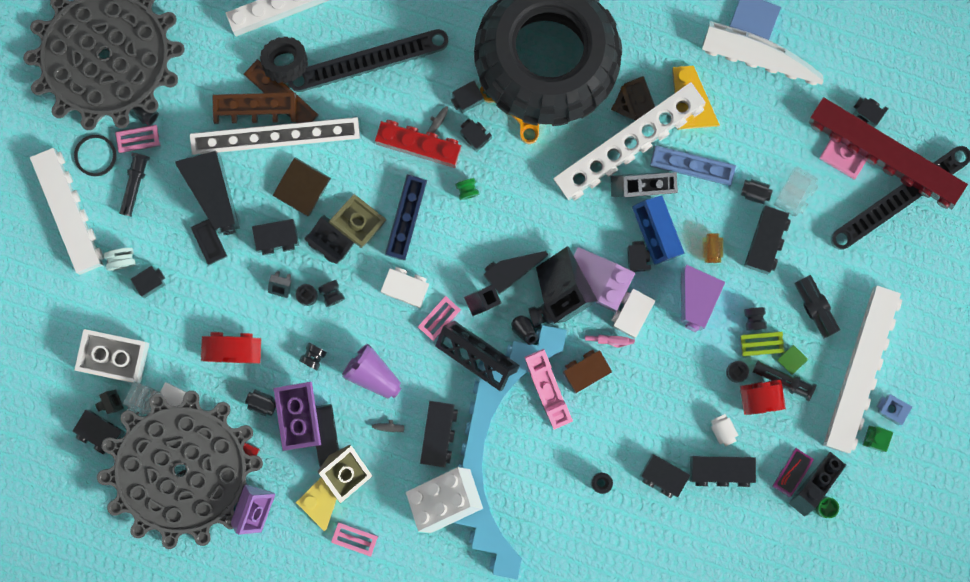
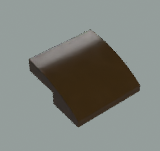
[273,157,331,216]

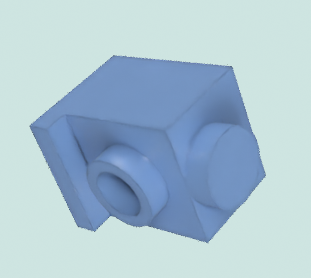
[876,394,912,425]

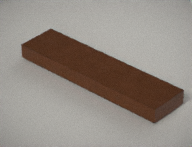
[244,59,319,123]

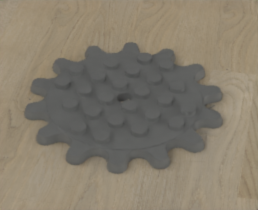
[23,0,185,130]
[97,390,263,549]

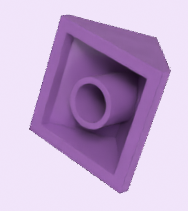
[231,484,276,535]

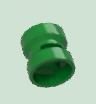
[815,497,839,518]

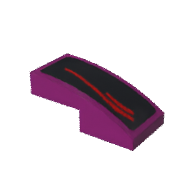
[773,448,814,497]

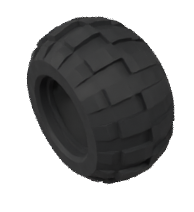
[474,0,622,126]

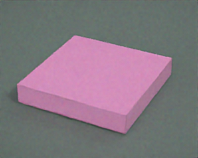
[819,139,866,180]

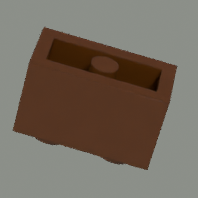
[563,349,612,394]

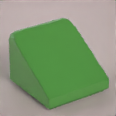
[777,345,808,375]

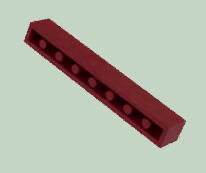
[809,97,968,210]

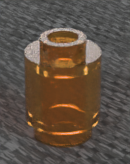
[702,233,723,263]

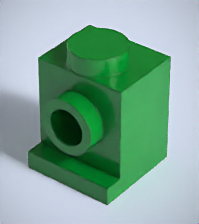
[862,425,893,452]

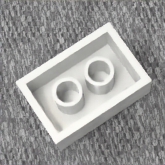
[74,329,150,384]
[406,467,483,533]

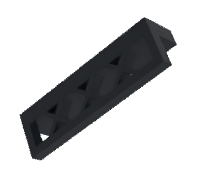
[435,321,520,391]

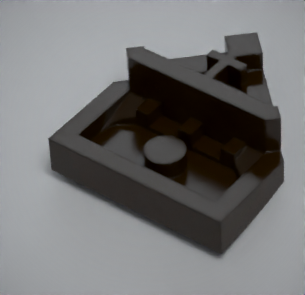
[611,76,655,121]

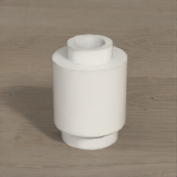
[710,414,739,447]

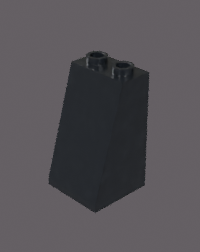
[175,151,240,236]

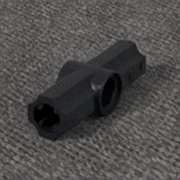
[794,275,840,339]

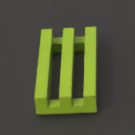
[740,332,785,356]

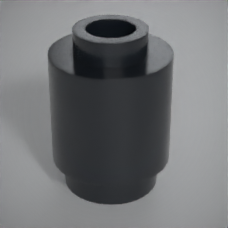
[741,179,773,204]
[245,390,276,416]
[591,472,613,494]

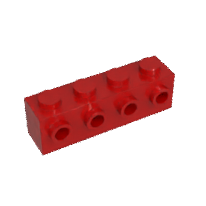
[375,120,461,168]

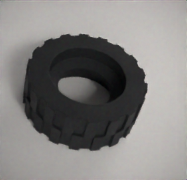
[260,37,308,83]

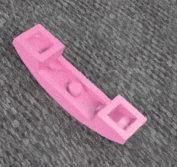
[524,349,573,430]

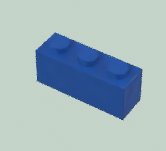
[632,195,685,265]

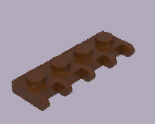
[213,93,297,124]

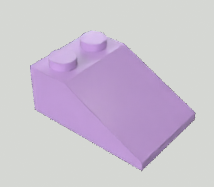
[574,247,635,312]

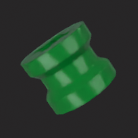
[455,178,480,200]

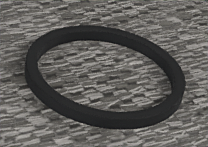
[74,135,116,176]

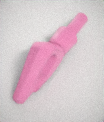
[585,334,635,348]

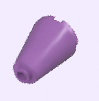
[342,344,401,399]

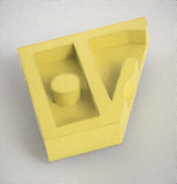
[296,478,337,531]

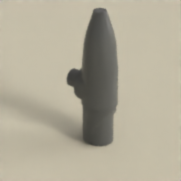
[428,106,449,133]
[372,420,404,432]

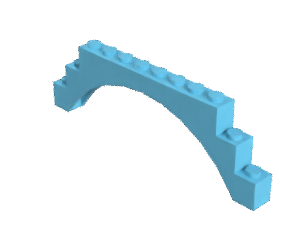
[454,325,567,580]

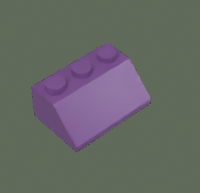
[273,382,321,451]

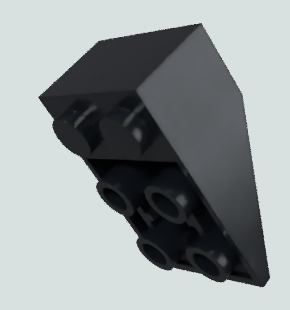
[536,246,598,324]

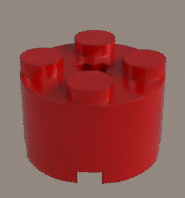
[740,380,786,415]

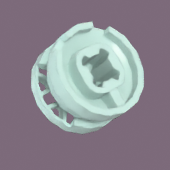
[104,248,136,271]

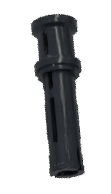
[119,152,150,217]
[752,361,817,402]

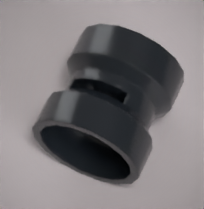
[318,280,345,307]
[296,284,318,306]
[528,304,553,328]
[744,307,767,330]
[299,343,327,371]
[726,361,749,383]

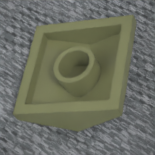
[329,194,387,248]
[318,445,372,503]

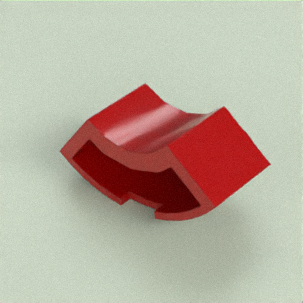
[201,332,261,364]

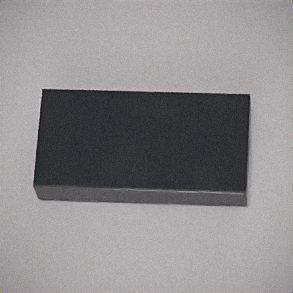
[191,219,228,265]

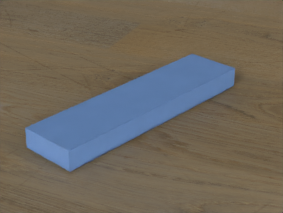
[650,145,736,186]

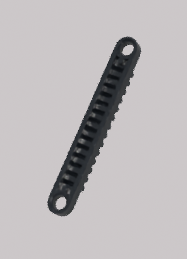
[288,29,448,92]
[831,146,970,250]

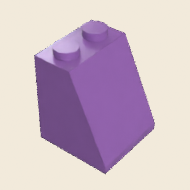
[681,265,725,332]

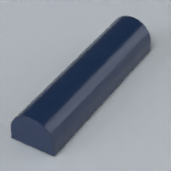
[385,174,427,261]

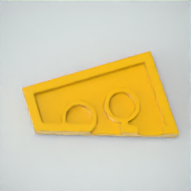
[672,66,720,130]

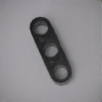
[316,404,339,467]

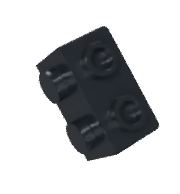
[304,215,354,264]

